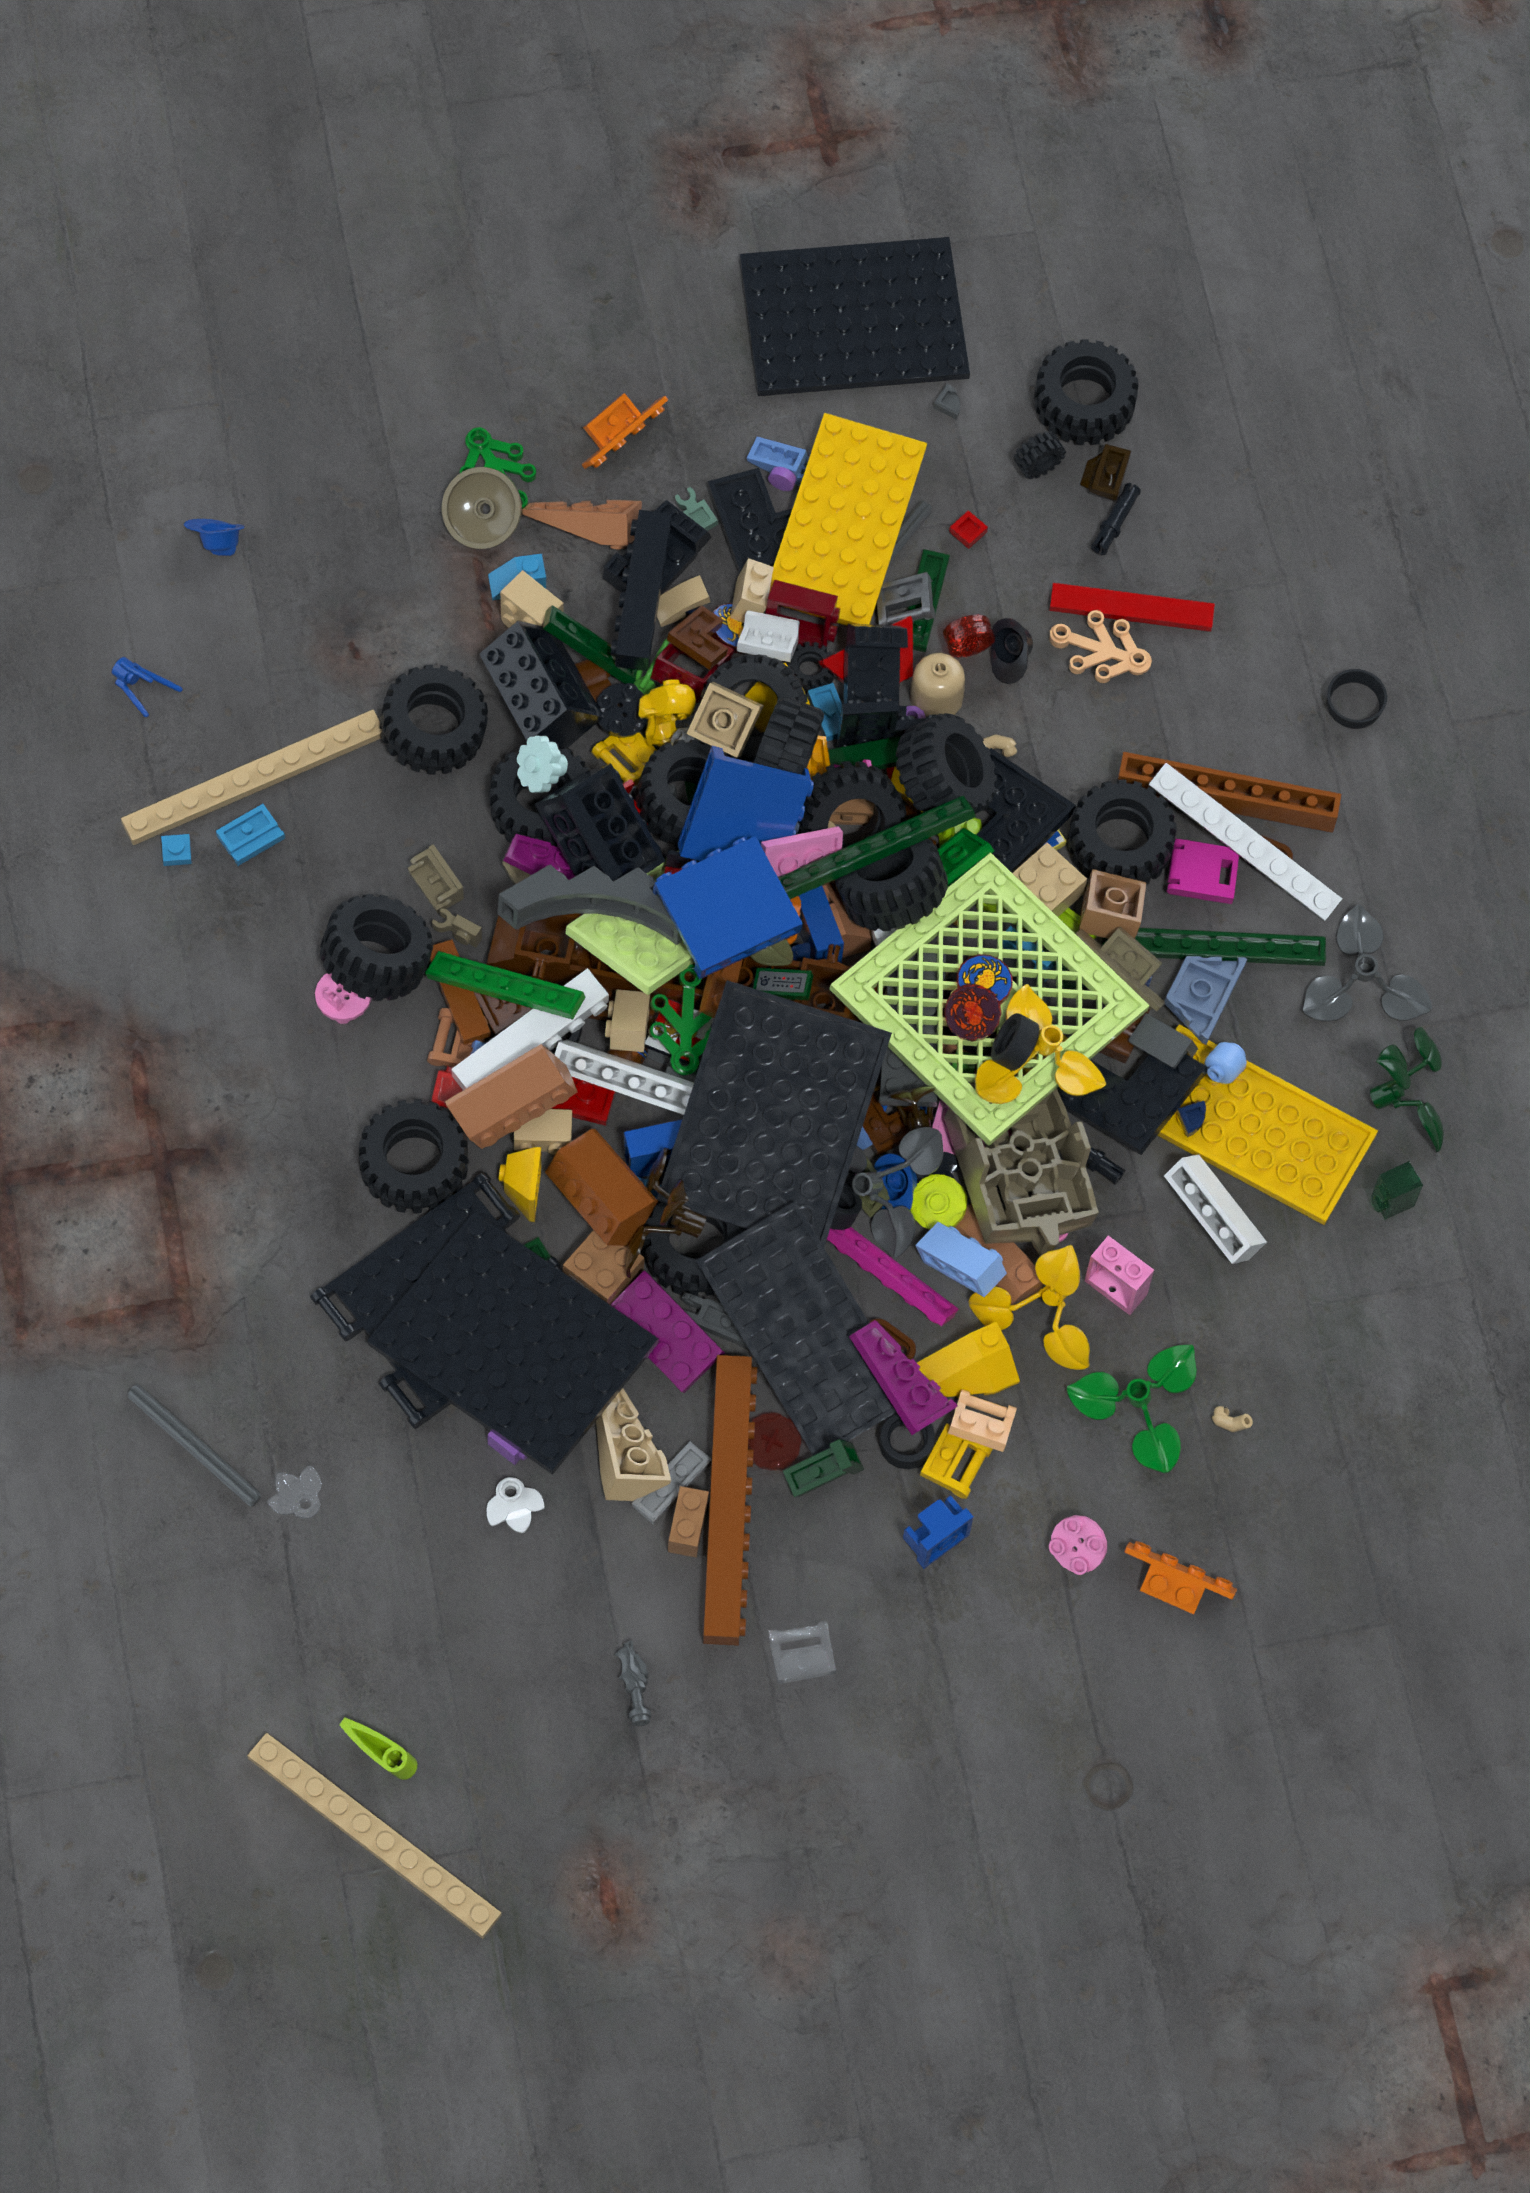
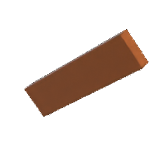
[429,940,491,1045]

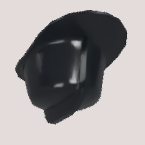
[990,618,1033,684]

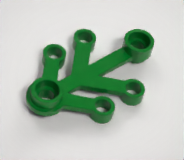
[460,427,536,509]
[649,964,712,1076]

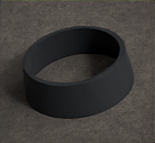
[1327,669,1387,729]

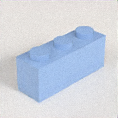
[915,1222,1007,1297]

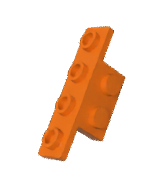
[582,393,668,469]
[1124,1541,1237,1614]

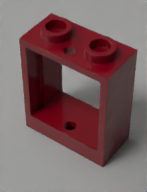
[766,580,841,649]
[651,641,734,703]

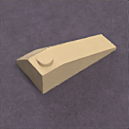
[596,1388,671,1501]

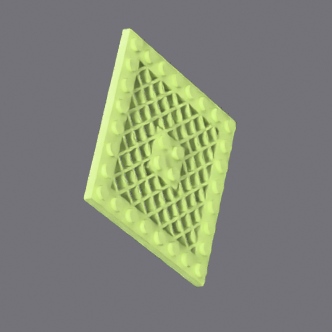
[829,853,1149,1146]

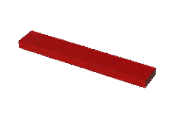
[1049,583,1215,632]

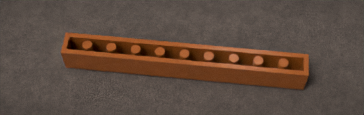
[703,1355,757,1646]

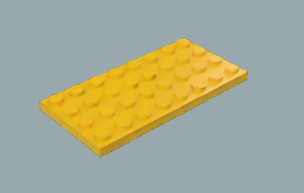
[769,413,927,626]
[1157,1024,1378,1225]

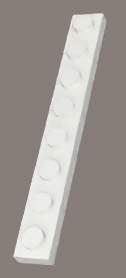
[1149,763,1342,921]

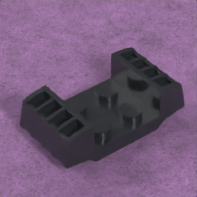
[603,500,711,596]
[844,624,908,720]

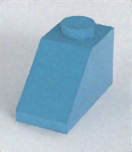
[488,554,546,600]

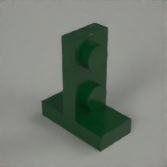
[783,1439,864,1498]

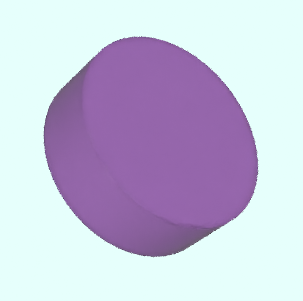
[768,467,797,491]

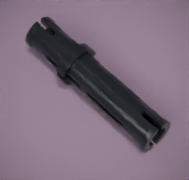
[1091,483,1141,555]

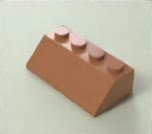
[445,1044,578,1149]

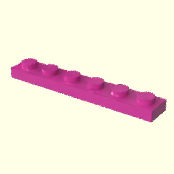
[827,1227,959,1327]

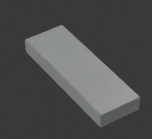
[632,1441,712,1525]

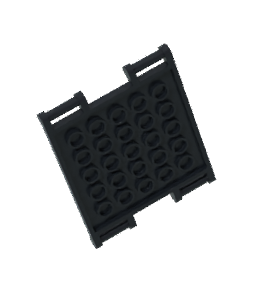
[310,1172,564,1429]

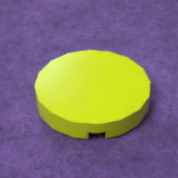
[911,1174,967,1230]

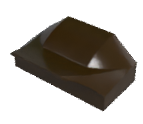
[1080,444,1131,501]

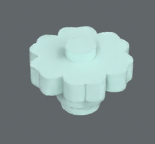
[517,736,568,793]

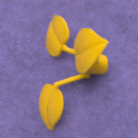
[975,984,1106,1104]
[968,1245,1090,1370]

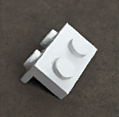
[737,611,800,662]

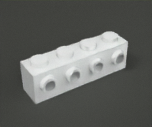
[1164,1154,1267,1264]

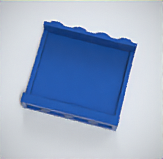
[677,746,814,861]
[653,836,803,979]

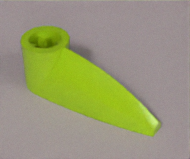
[339,1717,417,1780]

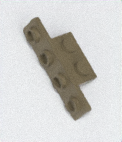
[1075,927,1165,1011]

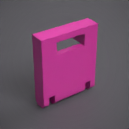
[1167,839,1239,904]

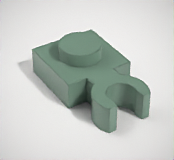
[675,487,719,531]

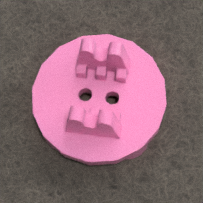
[315,973,372,1024]
[1049,1515,1107,1575]

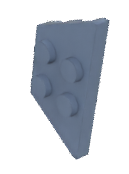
[1165,956,1247,1045]

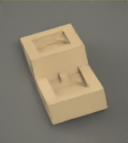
[657,575,710,627]

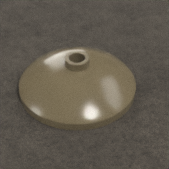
[442,467,522,549]

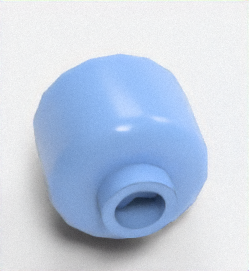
[1204,1042,1247,1084]

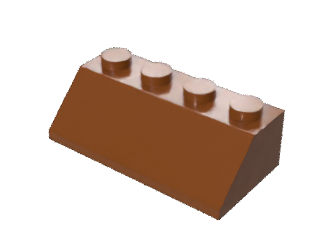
[545,1129,658,1246]

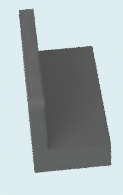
[1129,1013,1198,1069]

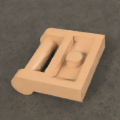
[948,1389,1017,1452]

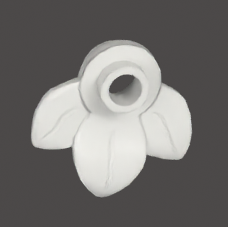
[487,1477,544,1533]

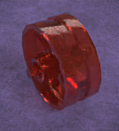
[943,614,995,658]

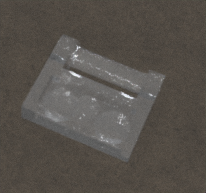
[768,1621,836,1684]

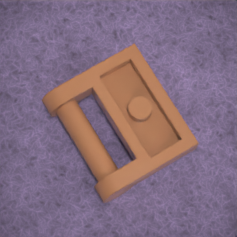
[427,1008,489,1067]

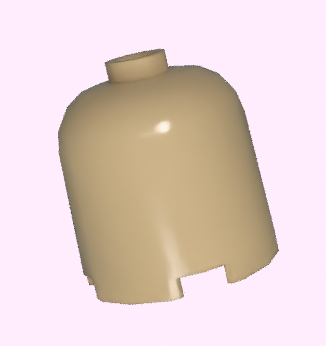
[910,653,965,717]

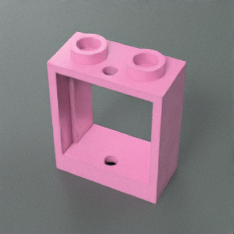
[1085,1236,1154,1315]

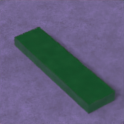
[908,549,950,653]
[543,605,637,684]

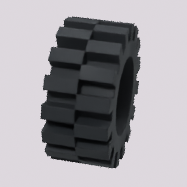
[1014,431,1066,479]
[786,641,834,695]

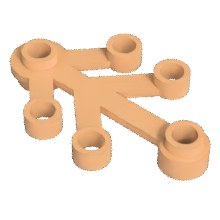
[1049,610,1152,683]

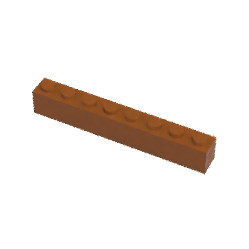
[1117,752,1342,833]

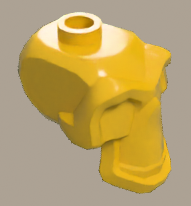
[638,680,696,747]

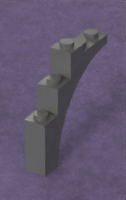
[497,865,683,945]

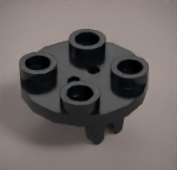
[596,683,648,738]

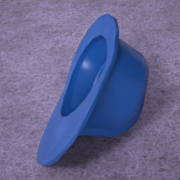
[184,519,245,556]
[874,1153,917,1210]

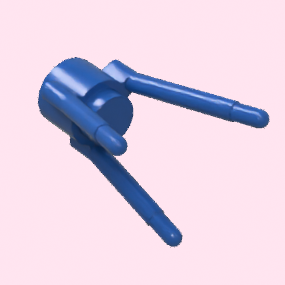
[112,657,183,717]

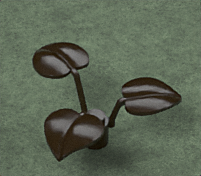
[873,1082,971,1132]
[625,1147,706,1279]

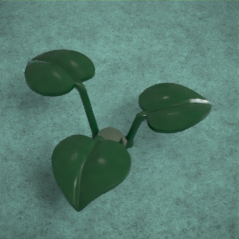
[1370,1027,1444,1153]

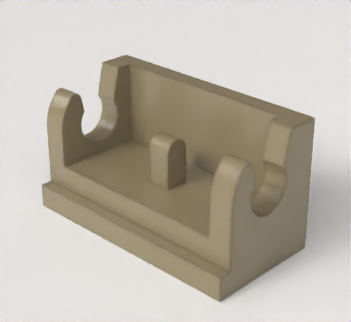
[408,844,464,914]

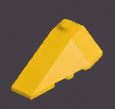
[917,1322,1020,1398]

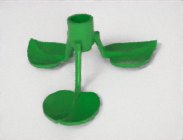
[1067,1345,1197,1474]

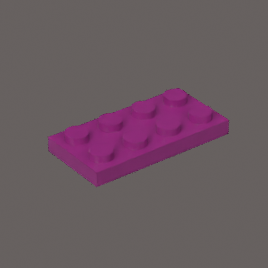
[610,1270,725,1393]

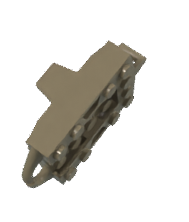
[944,1074,1099,1256]

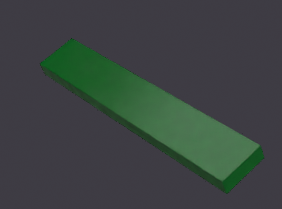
[425,951,586,1020]

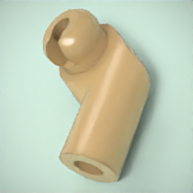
[983,735,1017,757]
[1212,1406,1253,1432]

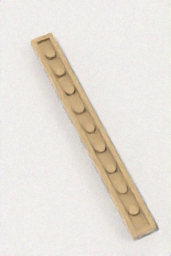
[121,709,382,845]
[247,1733,502,1939]

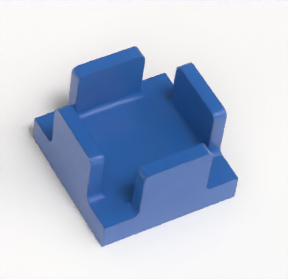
[903,1495,974,1569]

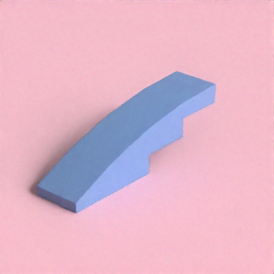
[747,437,809,486]

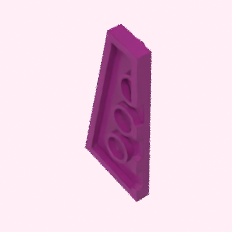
[503,834,575,880]
[849,1320,958,1435]

